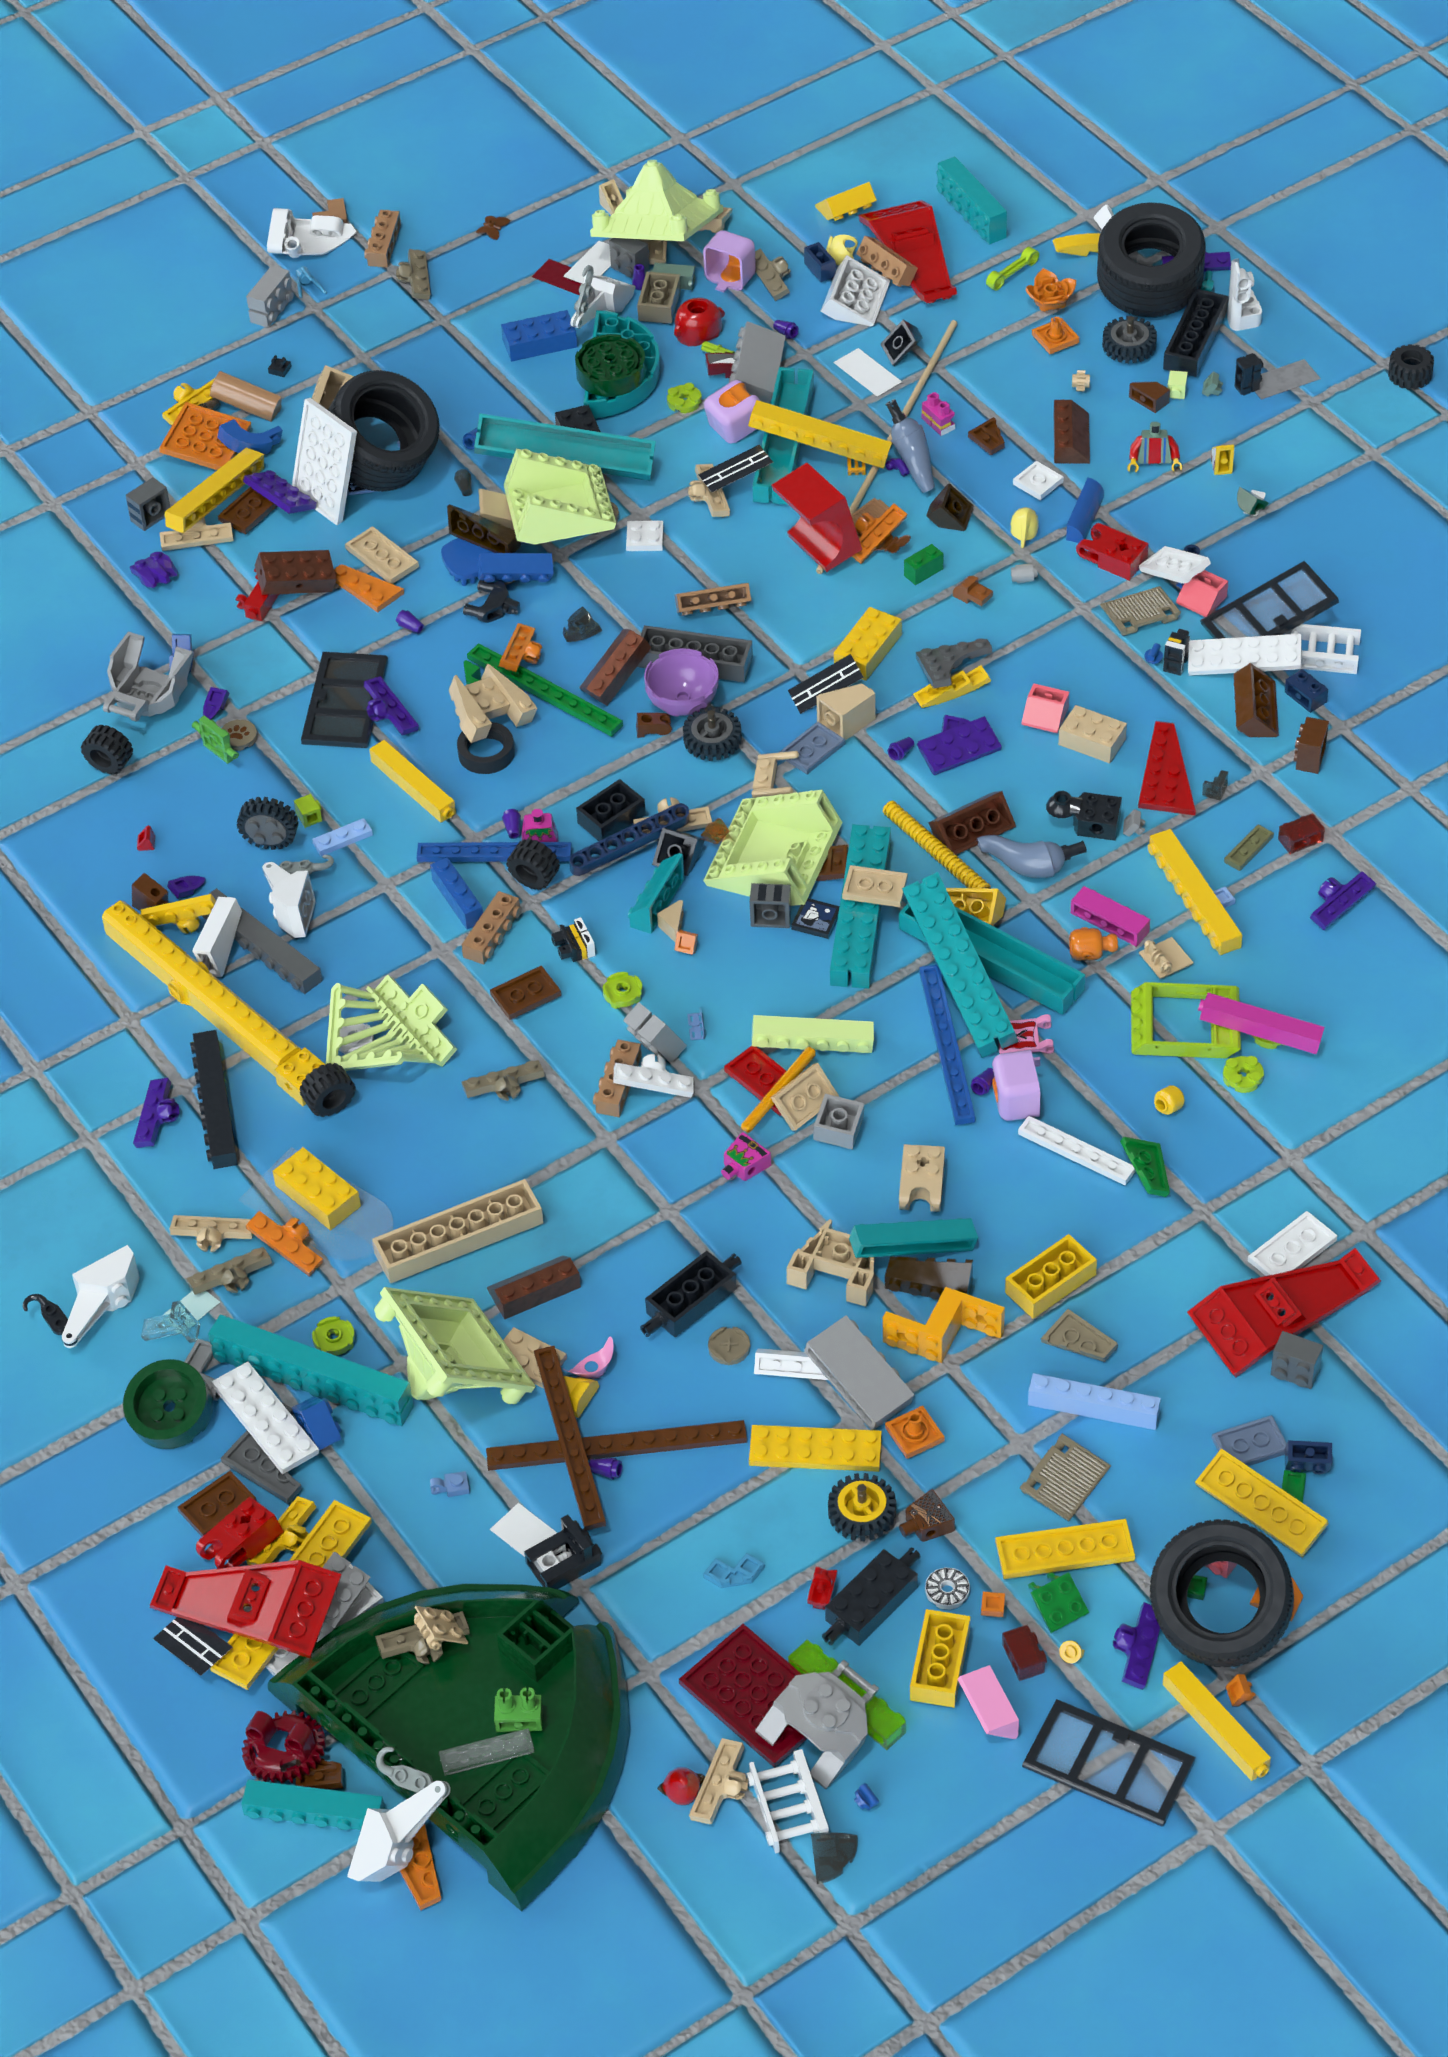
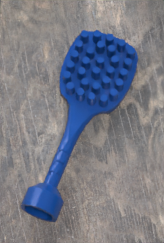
[441,538,525,586]

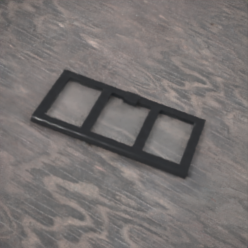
[1200,561,1339,639]
[1022,1699,1196,1827]

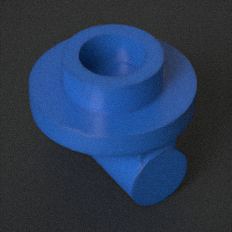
[1144,643,1163,664]
[854,1783,880,1810]

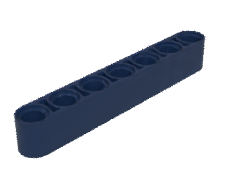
[570,803,689,876]

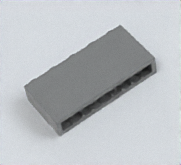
[729,321,785,403]
[804,1315,914,1430]

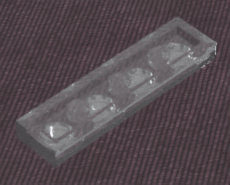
[439,1728,534,1776]

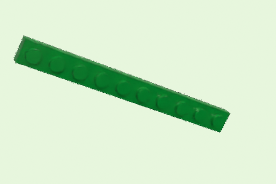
[467,643,623,737]

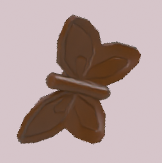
[476,216,510,240]
[874,534,911,553]

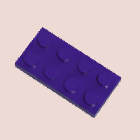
[243,470,317,514]
[917,716,1002,775]

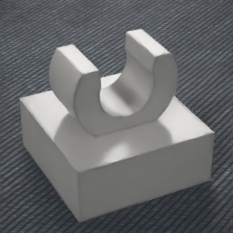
[1123,809,1146,837]

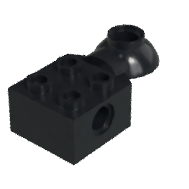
[1046,791,1122,841]

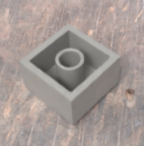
[813,1094,864,1150]

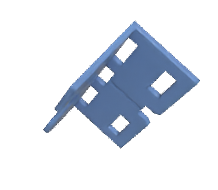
[687,1008,704,1040]

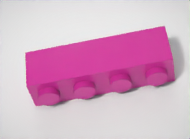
[1070,886,1150,947]

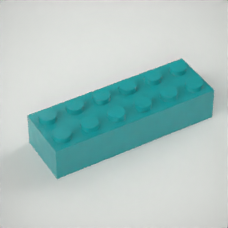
[936,156,1007,245]

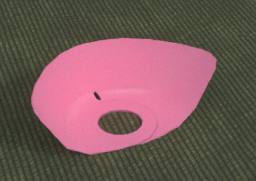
[563,1336,614,1378]

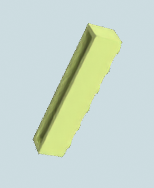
[752,1015,874,1053]

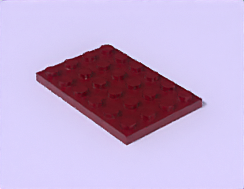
[679,1624,807,1768]

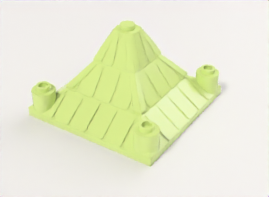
[590,160,723,241]
[374,1287,536,1404]

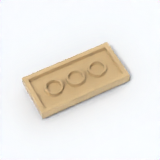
[345,526,419,584]

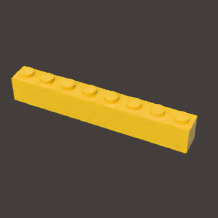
[748,400,892,469]
[164,448,264,533]
[1148,829,1242,955]

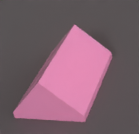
[958,1665,1019,1739]

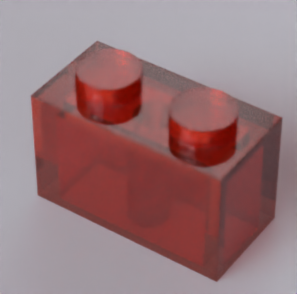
[1278,813,1325,854]
[1002,1624,1047,1681]

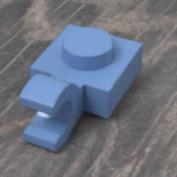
[430,1471,469,1497]

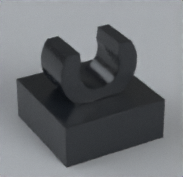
[268,355,292,377]

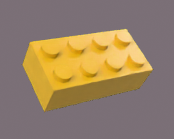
[833,607,902,681]
[273,1147,361,1231]
[1005,1234,1097,1319]
[910,1609,971,1708]

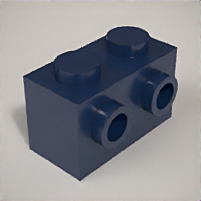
[804,242,837,282]
[1285,669,1328,713]
[1285,1440,1332,1474]

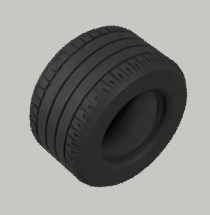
[1097,202,1206,317]
[328,370,440,492]
[1150,1519,1294,1668]

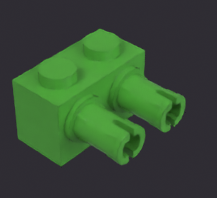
[494,1688,543,1732]

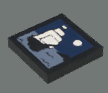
[791,898,840,939]

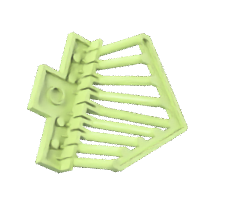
[326,974,457,1071]

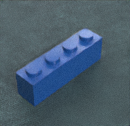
[477,553,554,582]
[430,857,483,930]

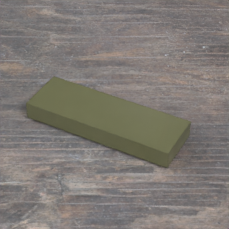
[1224,824,1274,871]

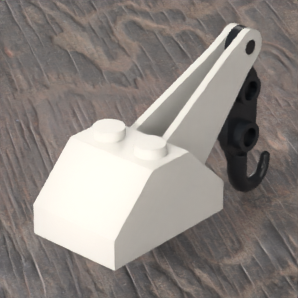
[23,1245,139,1348]

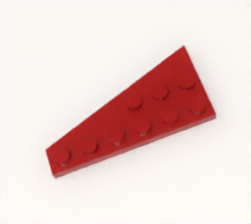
[1138,721,1196,816]

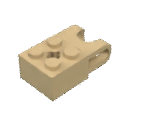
[899,1144,945,1212]

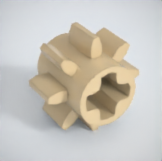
[1072,370,1090,391]

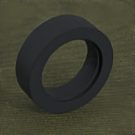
[457,722,515,774]

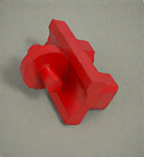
[807,1566,838,1610]

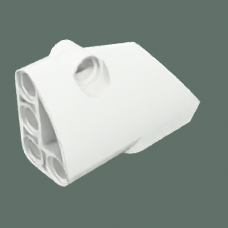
[267,208,357,258]
[1227,258,1262,331]

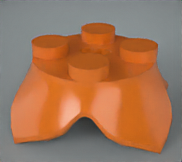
[1025,268,1076,312]

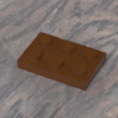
[218,487,277,534]
[490,965,561,1020]
[177,1470,257,1537]

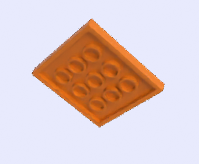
[159,402,251,470]

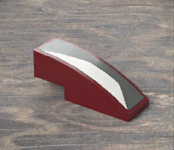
[705,353,736,378]

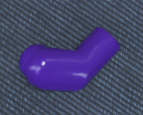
[885,458,910,477]

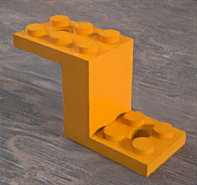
[883,1287,1005,1363]

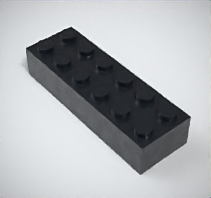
[1163,289,1229,377]

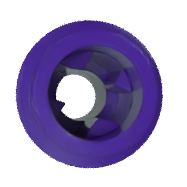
[632,264,646,290]
[773,320,799,339]
[396,610,424,633]
[887,737,914,760]
[502,809,521,839]
[971,1068,995,1095]
[589,1458,623,1479]

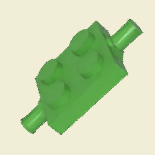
[192,715,239,764]

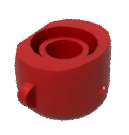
[674,298,725,346]

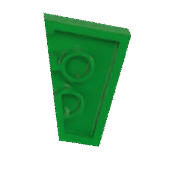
[1120,1137,1170,1197]

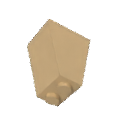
[479,489,514,530]
[816,684,876,740]

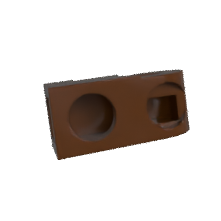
[636,713,672,738]

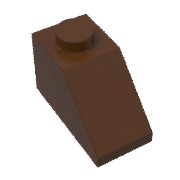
[1129,382,1170,413]

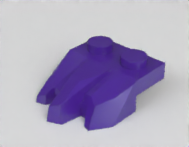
[130,552,178,588]

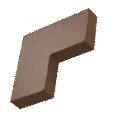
[312,198,347,223]

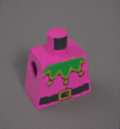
[521,809,558,842]
[721,1132,771,1181]

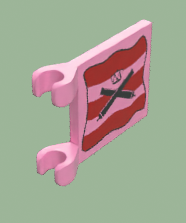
[998,1014,1054,1054]

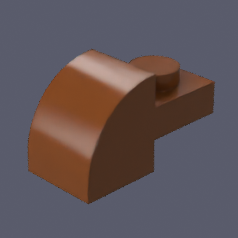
[953,576,993,606]

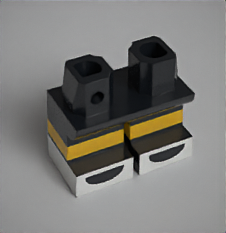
[1163,629,1190,676]
[551,917,595,962]

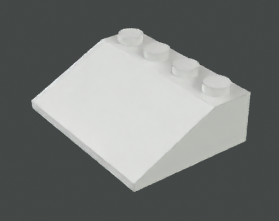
[821,255,890,326]

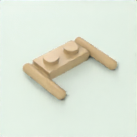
[752,751,799,798]

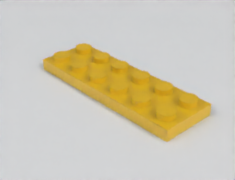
[749,1425,882,1472]
[1195,1448,1329,1558]
[995,1519,1135,1579]

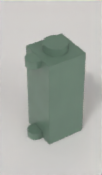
[650,263,695,290]

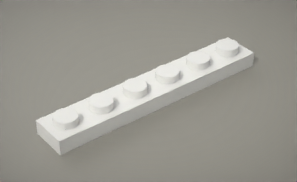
[1018,1116,1136,1185]

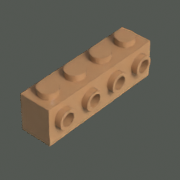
[364,210,401,267]
[856,236,918,287]
[674,583,751,616]
[461,891,521,965]
[593,1039,642,1117]

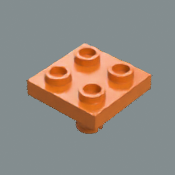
[1032,316,1080,354]
[885,1405,945,1459]

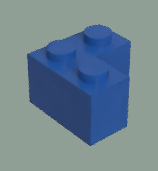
[291,1396,342,1450]

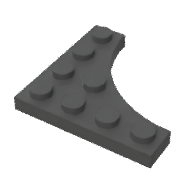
[916,639,992,689]
[221,1402,302,1504]

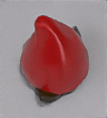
[657,1767,705,1805]

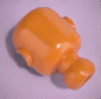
[1069,927,1118,961]

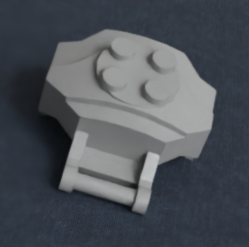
[103,631,193,722]
[755,1660,880,1789]

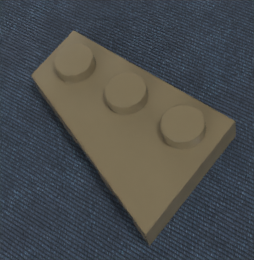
[1041,1309,1118,1362]

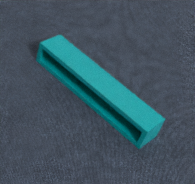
[849,1218,978,1258]
[241,1780,385,1831]

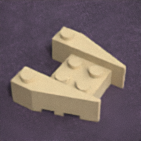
[449,664,537,743]
[787,1219,874,1307]

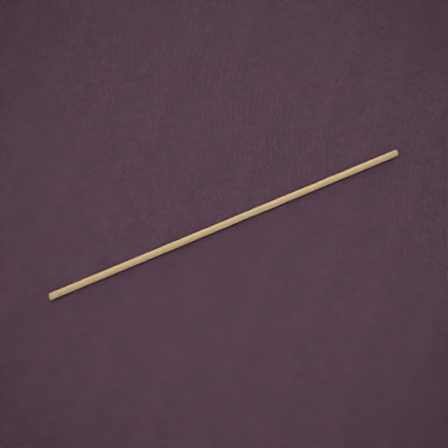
[816,320,957,574]

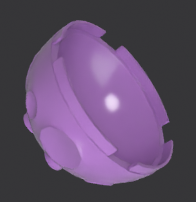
[644,648,719,716]

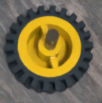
[828,1473,896,1541]

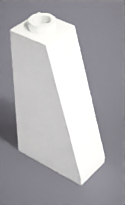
[192,897,242,977]

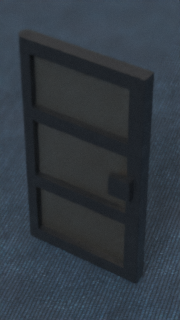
[301,652,388,748]

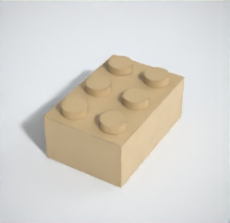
[1058,705,1127,763]

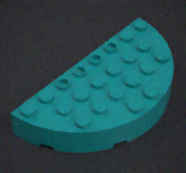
[583,310,660,419]

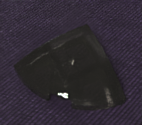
[563,606,602,642]
[811,1833,858,1884]

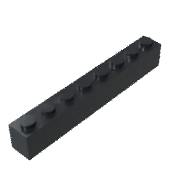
[190,1030,238,1169]

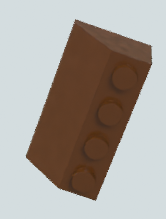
[1234,663,1279,737]

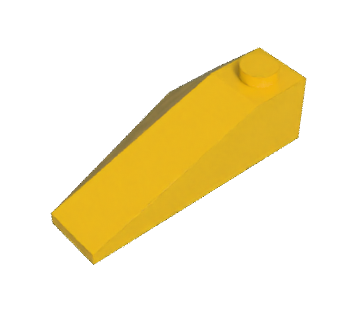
[946,888,1006,926]

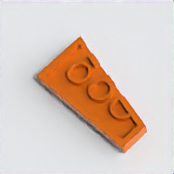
[334,564,404,613]
[399,1824,441,1911]

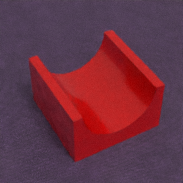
[771,463,862,572]

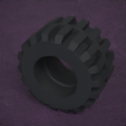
[1388,344,1434,389]
[81,725,133,775]
[506,839,560,890]
[299,1063,356,1117]

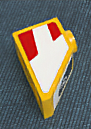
[1211,445,1234,475]

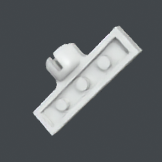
[613,1054,694,1098]

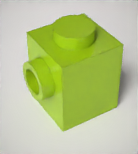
[293,794,322,828]

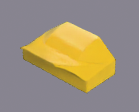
[563,1376,600,1418]

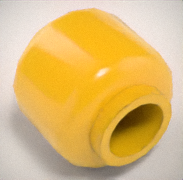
[1154,1085,1185,1115]

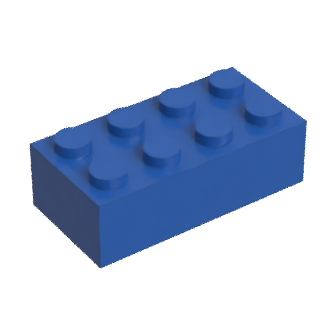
[501,310,577,362]

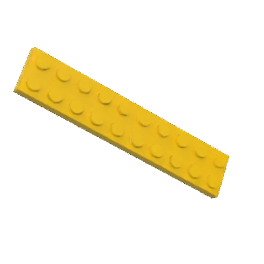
[210,1500,372,1690]

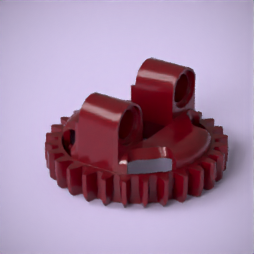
[242,1710,326,1784]

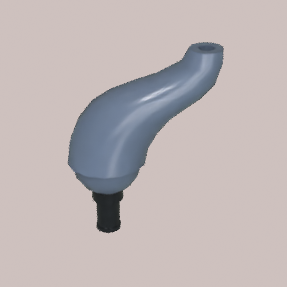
[885,399,935,493]
[977,835,1087,878]

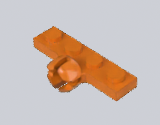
[851,504,908,564]
[499,623,542,672]
[246,1211,323,1277]

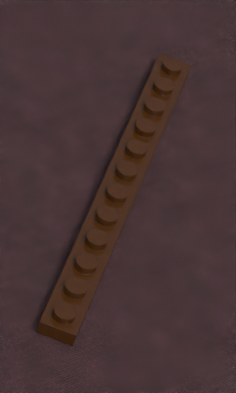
[486,1420,747,1471]

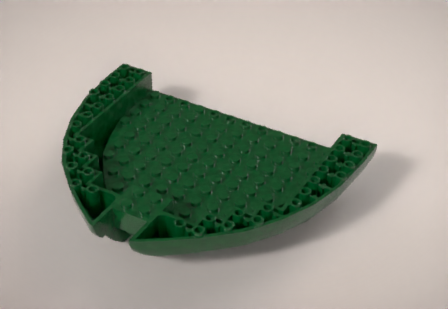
[268,1584,630,1912]

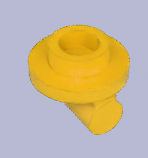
[1059,1640,1085,1663]

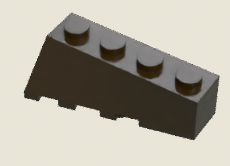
[447,504,521,553]
[885,1256,973,1300]

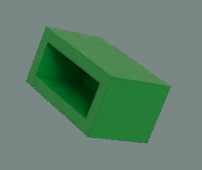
[904,544,944,586]

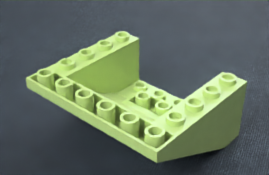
[503,448,616,545]
[703,790,843,906]

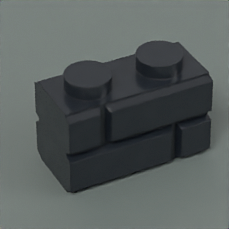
[1234,353,1263,396]

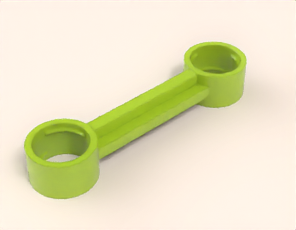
[986,246,1040,291]

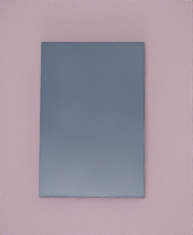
[780,721,845,775]
[1212,1415,1287,1466]

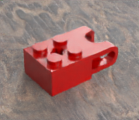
[1076,523,1149,581]
[196,1497,284,1569]

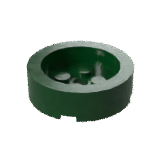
[575,334,646,397]
[123,1359,213,1449]

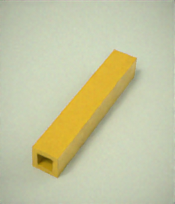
[369,740,456,823]
[1163,1661,1271,1781]

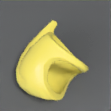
[826,235,858,266]
[1010,507,1039,548]

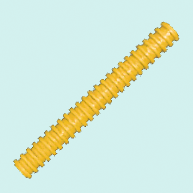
[883,800,991,889]

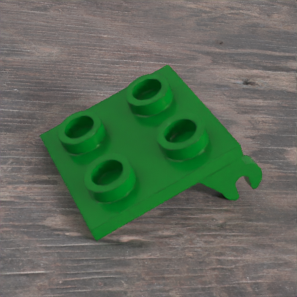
[1028,1572,1089,1633]

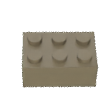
[637,272,681,324]

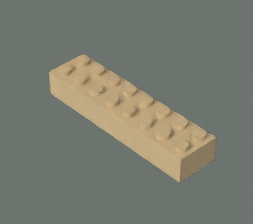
[372,1179,543,1284]

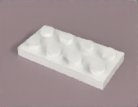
[1139,546,1211,584]
[1248,1211,1337,1276]

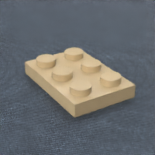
[842,865,908,907]
[770,1063,839,1131]
[503,1327,567,1389]

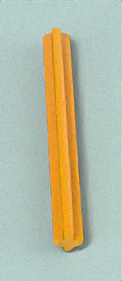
[741,1047,816,1133]

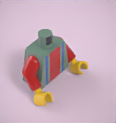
[1127,422,1182,472]

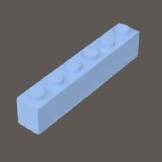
[1028,1373,1161,1430]

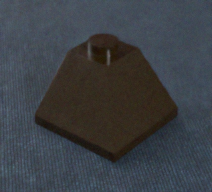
[926,483,974,531]

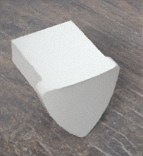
[1094,205,1114,230]

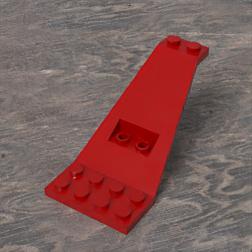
[859,200,957,303]
[1187,1248,1381,1377]
[150,1560,341,1658]

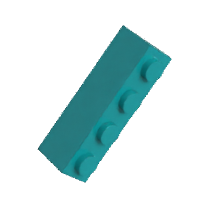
[628,853,684,934]

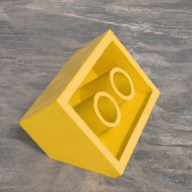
[815,182,877,221]

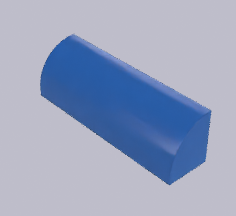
[1066,477,1104,543]

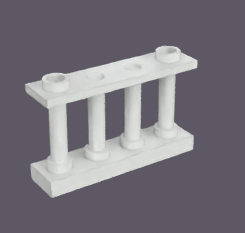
[1285,624,1361,674]
[746,1749,829,1854]

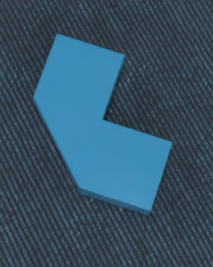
[703,1553,765,1588]

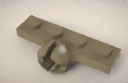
[755,248,791,301]
[396,249,430,300]
[461,1060,545,1101]
[186,1247,272,1295]
[375,1611,470,1664]

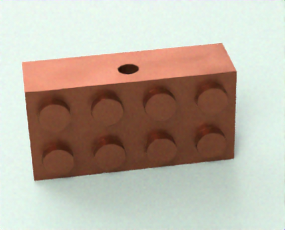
[255,550,336,595]

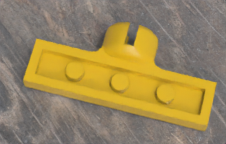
[162,378,216,426]
[140,894,216,934]
[246,1496,316,1565]

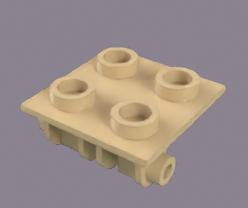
[1139,937,1194,979]
[414,1606,468,1650]

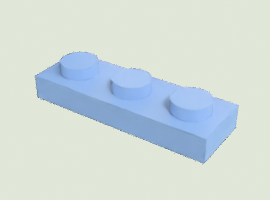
[312,818,373,856]

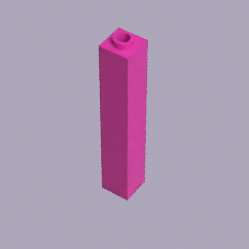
[1198,993,1325,1054]

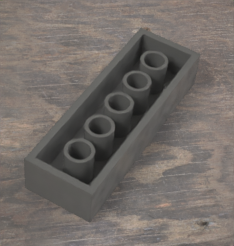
[637,625,753,682]

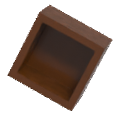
[1293,717,1329,774]

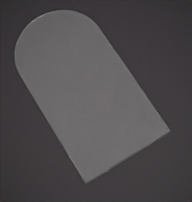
[238,1147,394,1261]

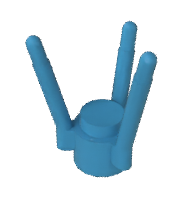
[295,266,327,298]

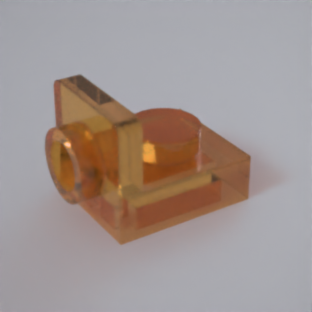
[701,818,730,844]

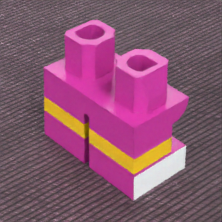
[921,392,955,436]

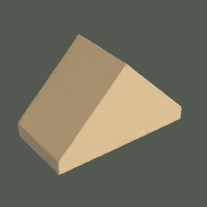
[599,179,623,215]
[657,900,684,942]

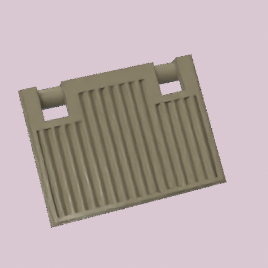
[1100,586,1181,636]
[1019,1433,1111,1522]

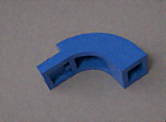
[217,419,283,455]

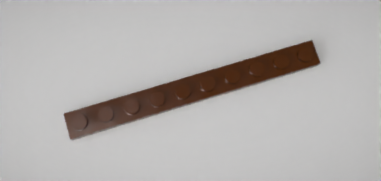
[534,1346,606,1531]

